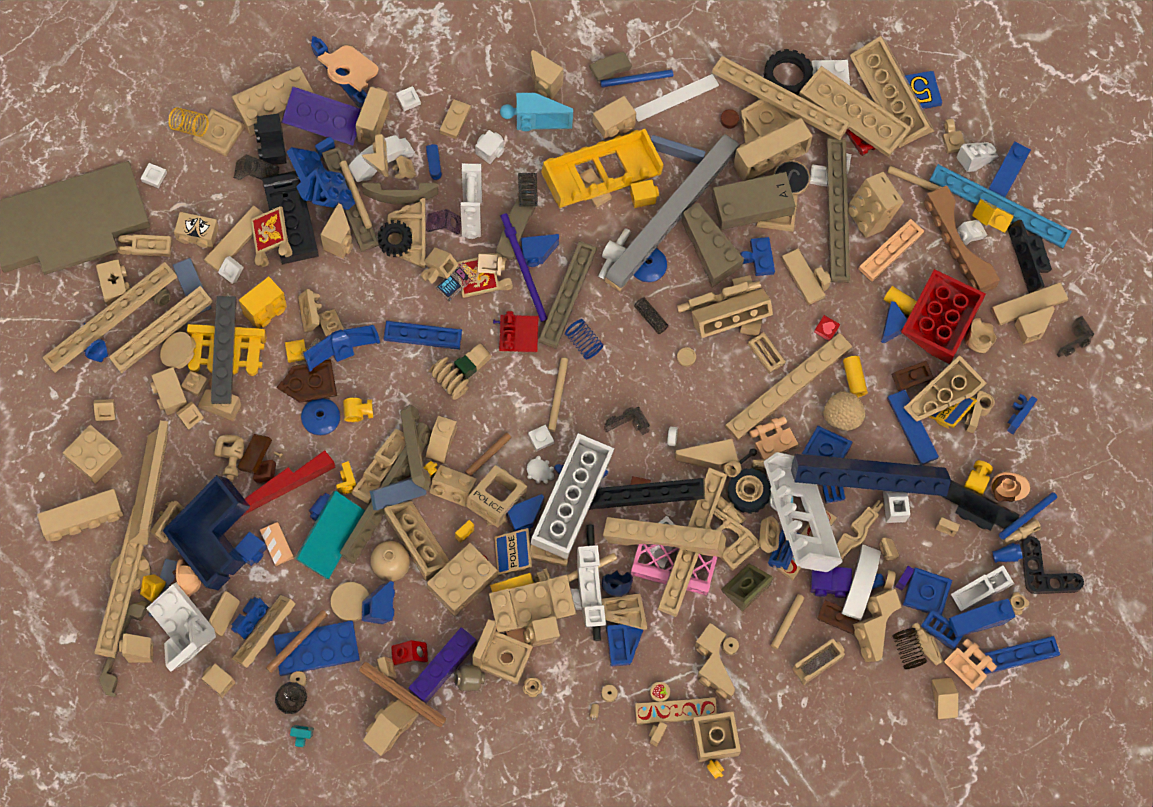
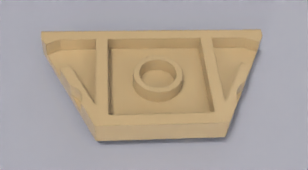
[741,99,798,144]
[388,198,426,268]

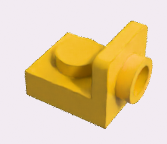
[336,461,356,494]

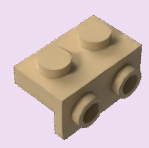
[430,465,477,506]

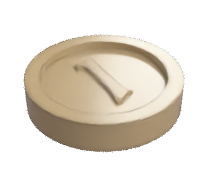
[677,347,696,367]

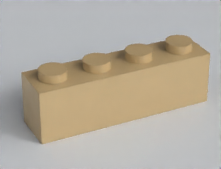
[692,288,773,338]
[37,489,124,541]

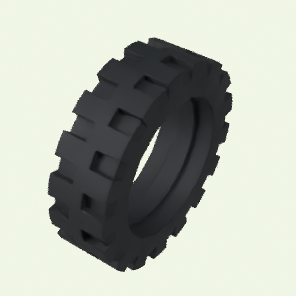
[763,49,813,96]

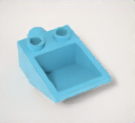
[500,93,573,131]

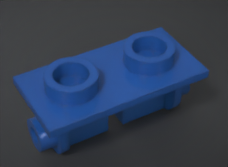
[231,597,269,639]

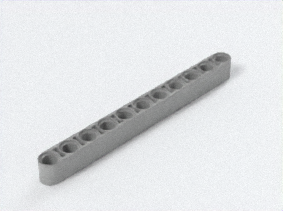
[605,134,741,288]

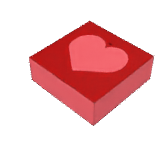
[814,315,840,341]

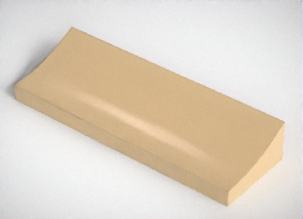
[850,36,935,148]
[128,420,168,545]

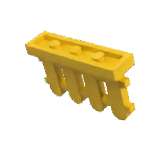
[187,324,267,376]

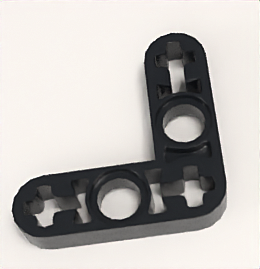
[1021,536,1084,594]

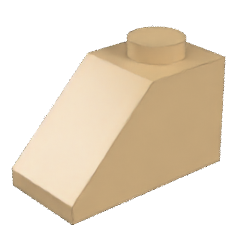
[198,389,241,421]
[426,416,457,464]

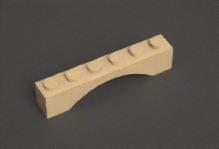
[603,517,726,557]

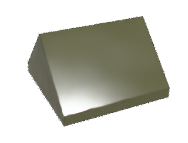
[721,564,773,612]

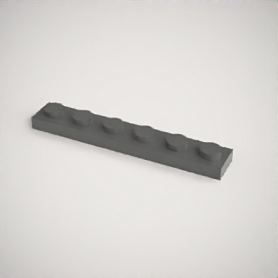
[211,296,237,404]

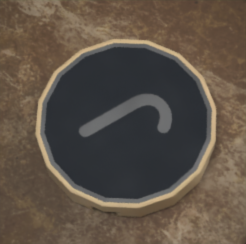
[773,160,810,195]

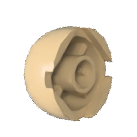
[370,541,410,581]

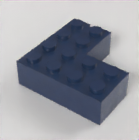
[162,475,251,591]

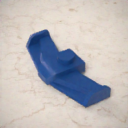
[303,325,380,372]

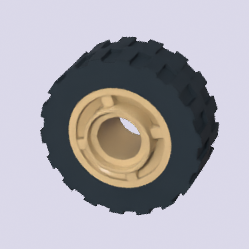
[727,468,771,514]

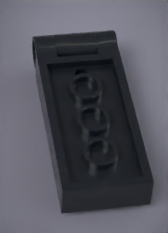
[262,171,319,265]

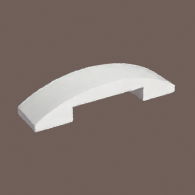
[842,544,881,620]
[577,545,606,627]

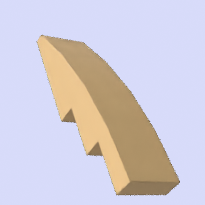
[352,429,406,504]

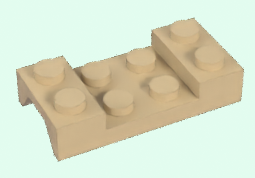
[489,575,577,633]

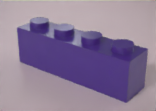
[408,627,477,703]

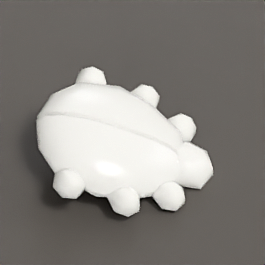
[527,456,554,484]

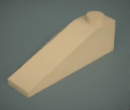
[904,355,986,422]

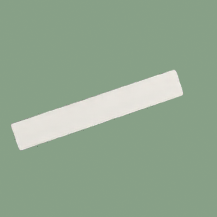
[634,74,719,122]

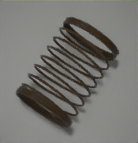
[892,628,927,670]

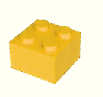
[239,276,287,328]

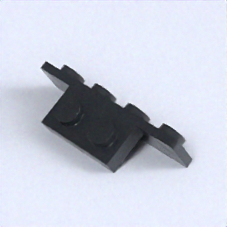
[1007,220,1052,294]
[942,480,1020,531]

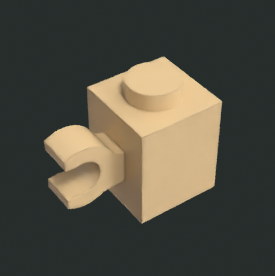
[421,247,458,284]

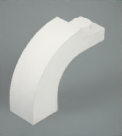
[348,135,415,182]

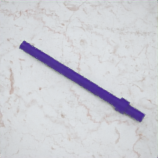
[500,213,548,322]

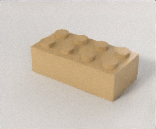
[232,66,314,136]
[733,118,813,181]

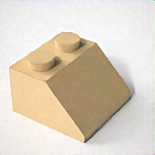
[530,50,564,100]
[320,203,353,259]

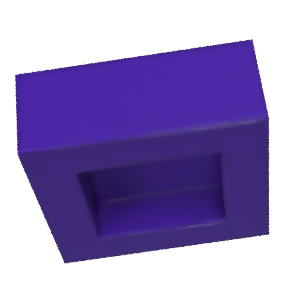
[895,566,915,591]

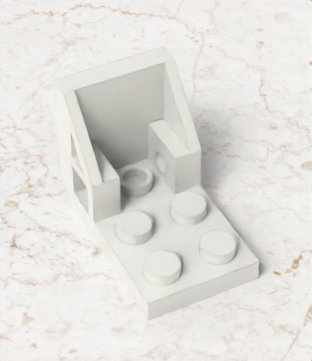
[147,582,216,672]

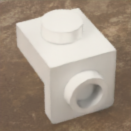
[957,220,987,245]

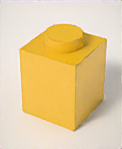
[630,180,659,208]

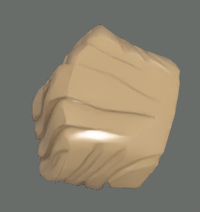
[965,318,997,353]

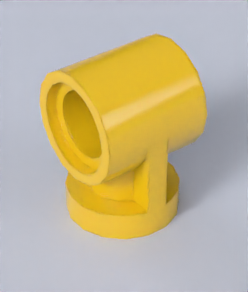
[343,398,373,422]
[964,460,993,495]

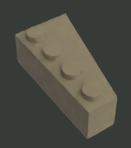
[681,203,744,288]

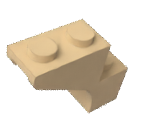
[853,589,902,662]
[695,623,735,700]

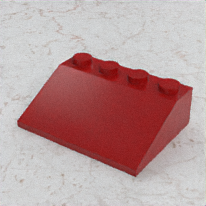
[901,269,986,364]

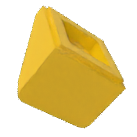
[140,574,166,602]

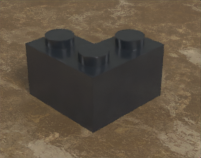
[254,113,287,166]

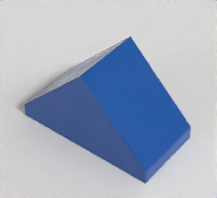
[881,301,907,343]

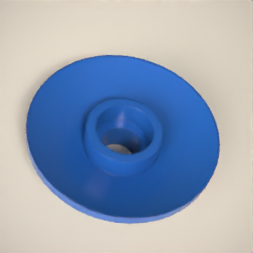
[634,248,667,282]
[301,398,340,436]

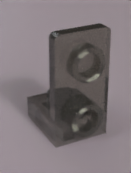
[233,154,279,180]
[1057,316,1095,357]
[604,406,650,435]

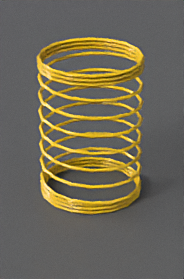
[168,107,209,137]

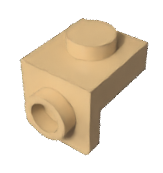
[477,252,505,276]

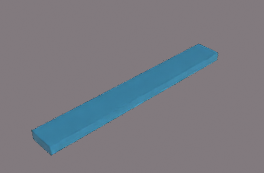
[929,164,1072,249]

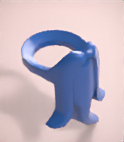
[84,323,108,362]

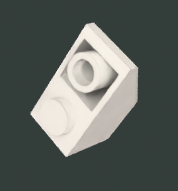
[883,491,910,523]

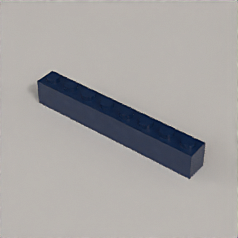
[791,454,951,496]

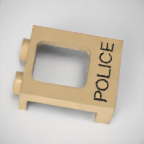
[466,465,527,528]

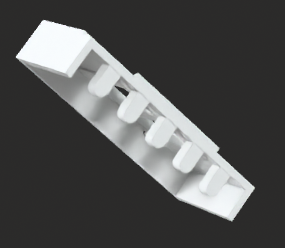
[764,452,842,572]

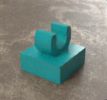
[290,725,314,747]

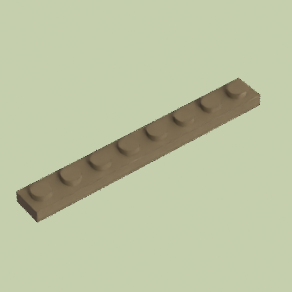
[826,138,850,283]
[340,422,432,564]

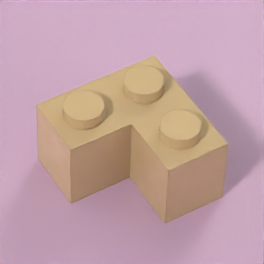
[592,96,636,139]
[363,699,419,756]

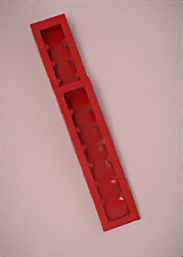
[242,450,336,516]

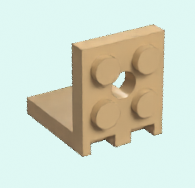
[473,619,533,685]

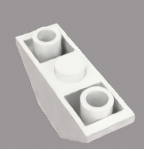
[956,142,999,172]

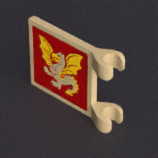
[251,207,292,267]
[457,257,513,298]

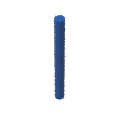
[600,69,673,88]
[999,492,1057,540]

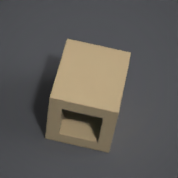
[202,663,235,698]

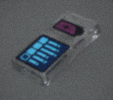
[435,262,476,301]

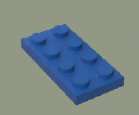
[273,620,360,676]

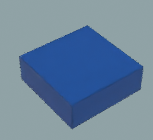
[315,137,335,158]

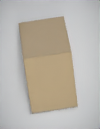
[931,678,958,720]

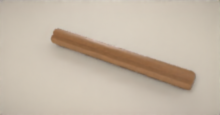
[359,662,446,728]

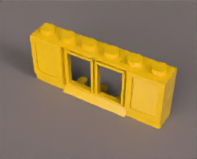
[541,129,664,208]

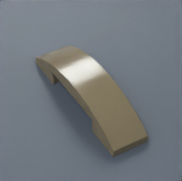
[362,183,438,204]
[495,194,538,260]

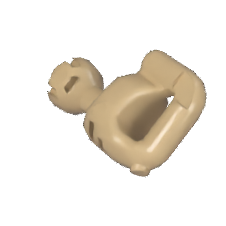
[214,435,244,481]

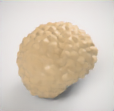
[823,391,865,431]

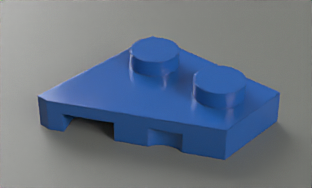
[606,624,643,666]

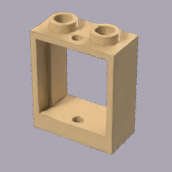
[356,87,390,145]

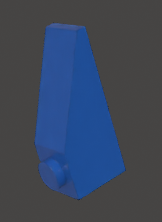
[989,141,1031,197]
[949,599,1016,637]

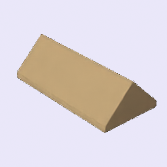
[384,501,450,581]

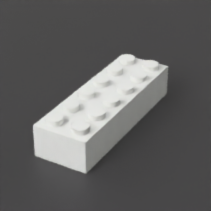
[530,433,614,559]

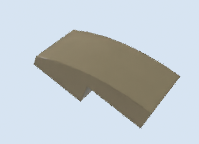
[589,52,632,81]

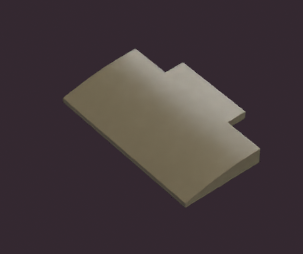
[0,161,150,275]

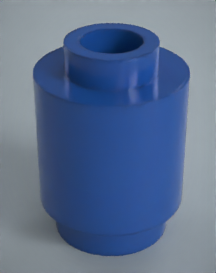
[309,493,330,521]

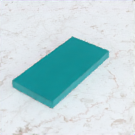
[294,491,365,579]

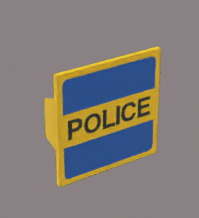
[929,397,977,429]

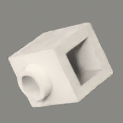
[475,130,504,164]

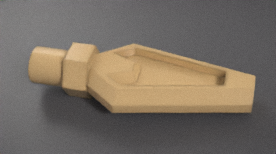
[911,622,943,665]

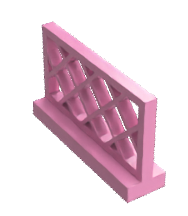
[631,544,717,596]

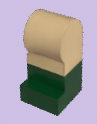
[454,344,492,380]

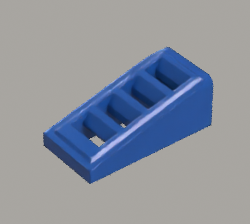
[921,610,964,651]

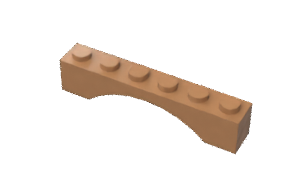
[924,185,1000,292]

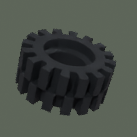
[378,220,412,257]

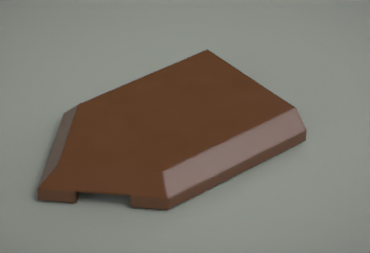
[277,359,337,403]

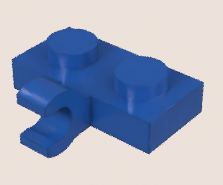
[741,237,775,276]

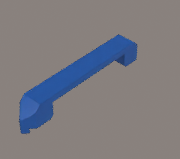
[311,36,367,107]

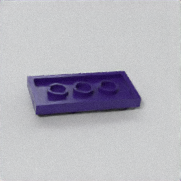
[281,87,362,146]

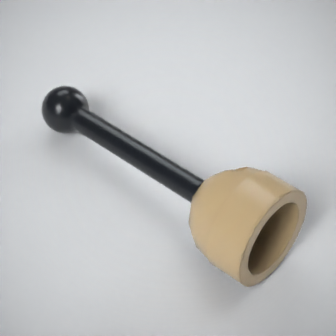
[724,448,757,477]

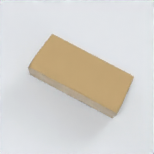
[208,591,240,636]

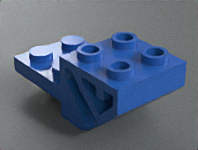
[286,147,356,210]

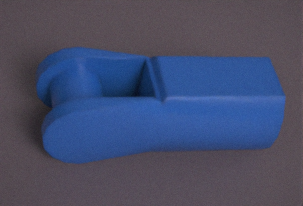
[426,144,442,180]

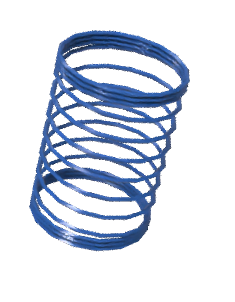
[565,319,604,360]

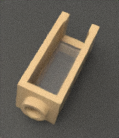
[792,639,845,685]

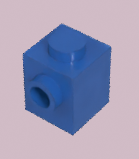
[235,531,267,566]

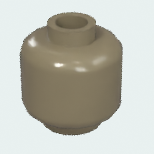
[454,665,485,691]

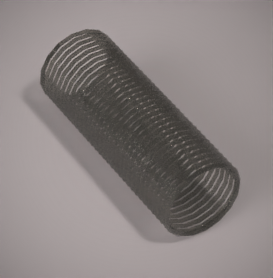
[634,297,669,334]

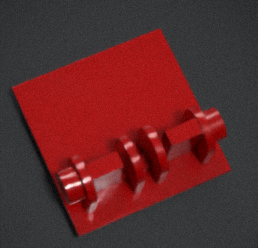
[499,311,539,352]

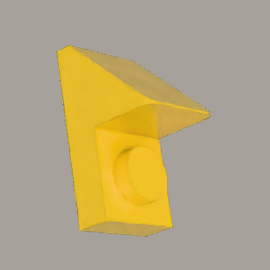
[972,199,1014,233]

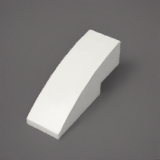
[951,566,1014,612]

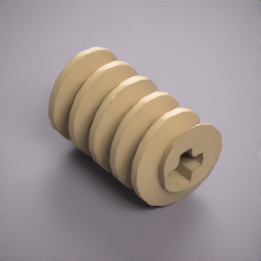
[428,357,469,400]

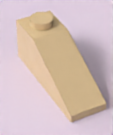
[674,439,738,471]

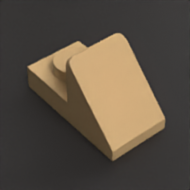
[362,134,389,177]

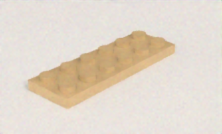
[799,66,911,157]

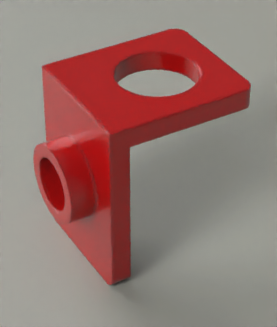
[391,640,428,665]

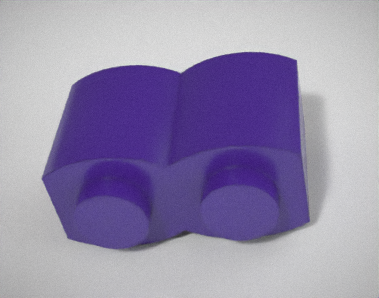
[810,567,852,598]

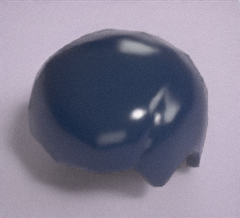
[602,570,633,597]

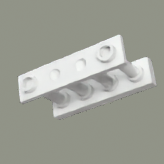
[461,163,482,239]

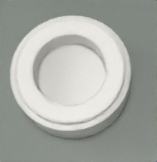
[668,427,678,446]

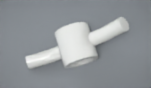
[598,229,631,280]

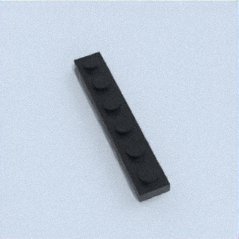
[589,478,705,510]

